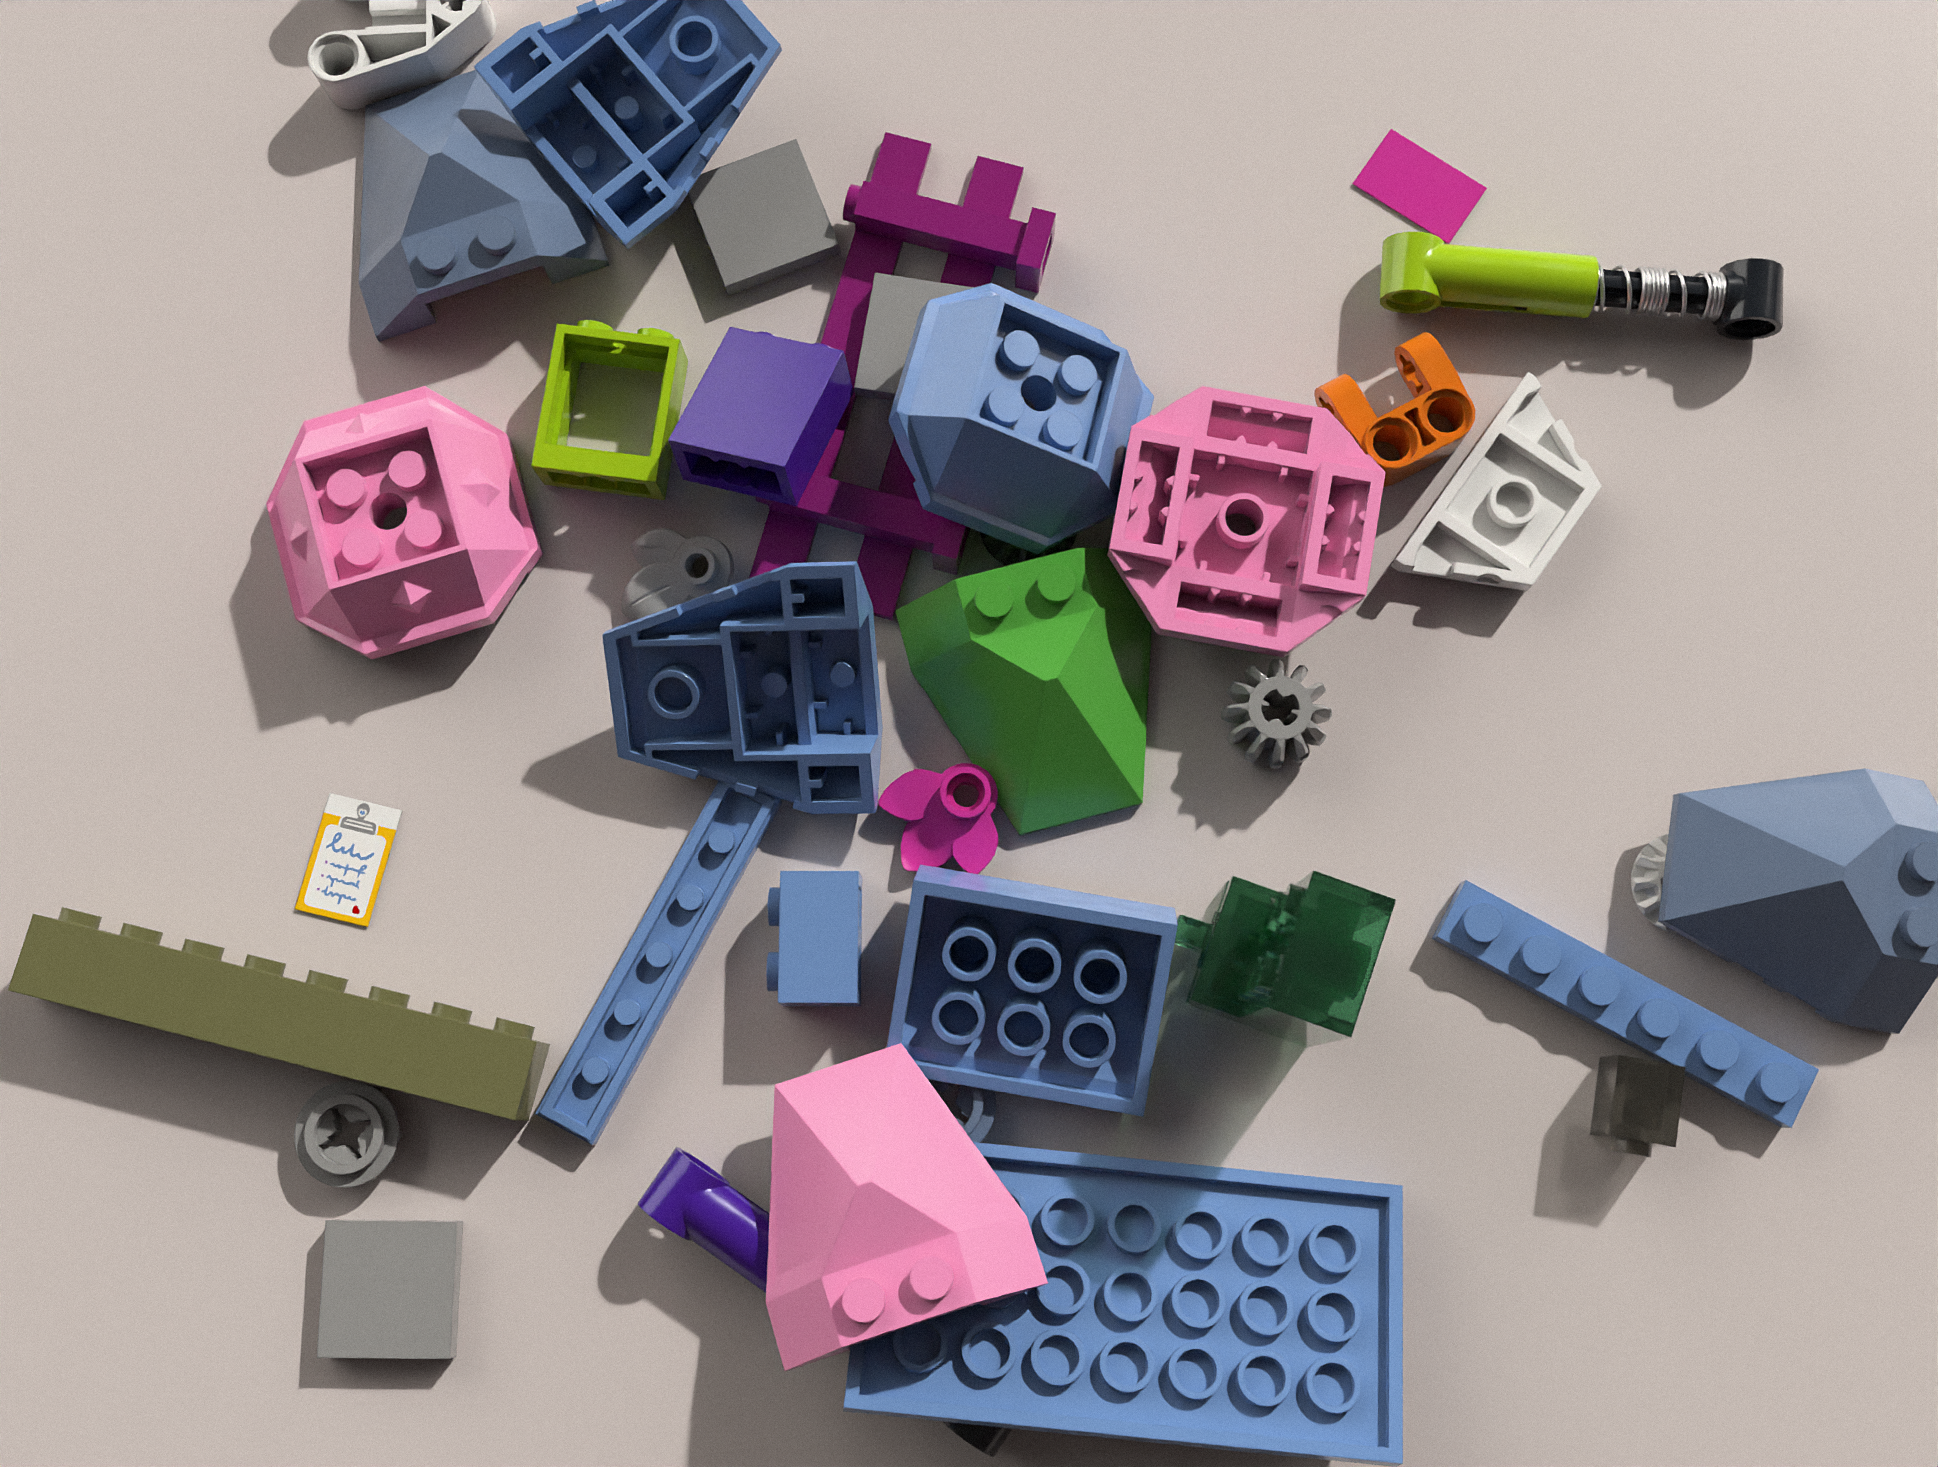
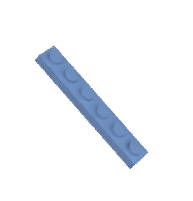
[1432,880,1819,1128]

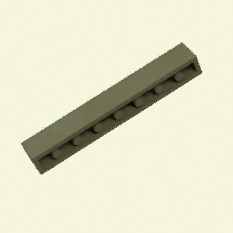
[8,907,550,1120]

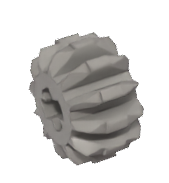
[1221,659,1332,769]

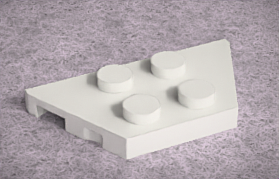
[1391,372,1602,591]

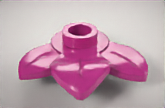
[878,763,998,874]

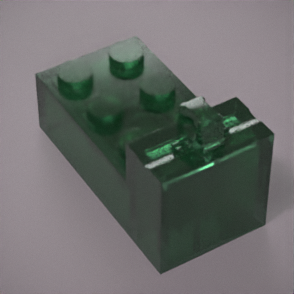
[1174,870,1396,1048]

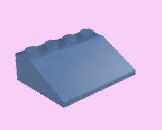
[887,864,1178,1117]

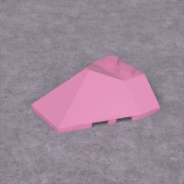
[766,1043,1048,1371]

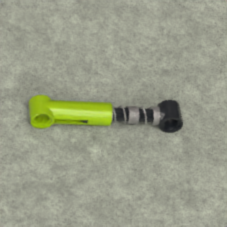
[1380,232,1784,340]

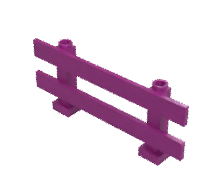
[749,132,1056,621]

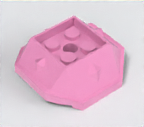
[266,386,543,660]
[1107,386,1386,657]

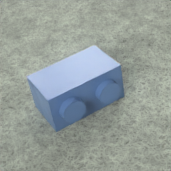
[766,871,862,1006]

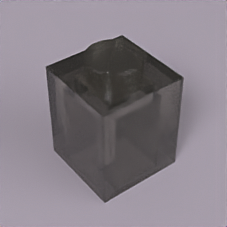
[1590,1055,1685,1158]

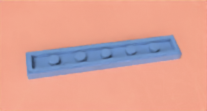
[535,781,782,1145]

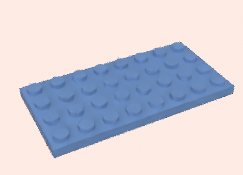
[843,1142,1403,1467]

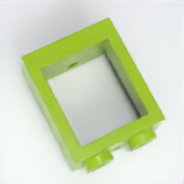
[531,320,689,500]

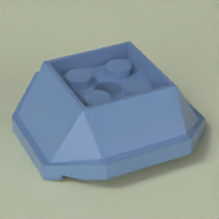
[888,283,1154,555]

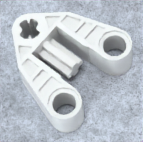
[307,0,497,110]

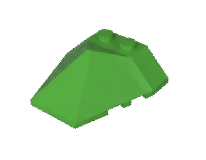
[895,548,1152,836]

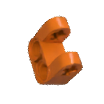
[1314,332,1476,487]

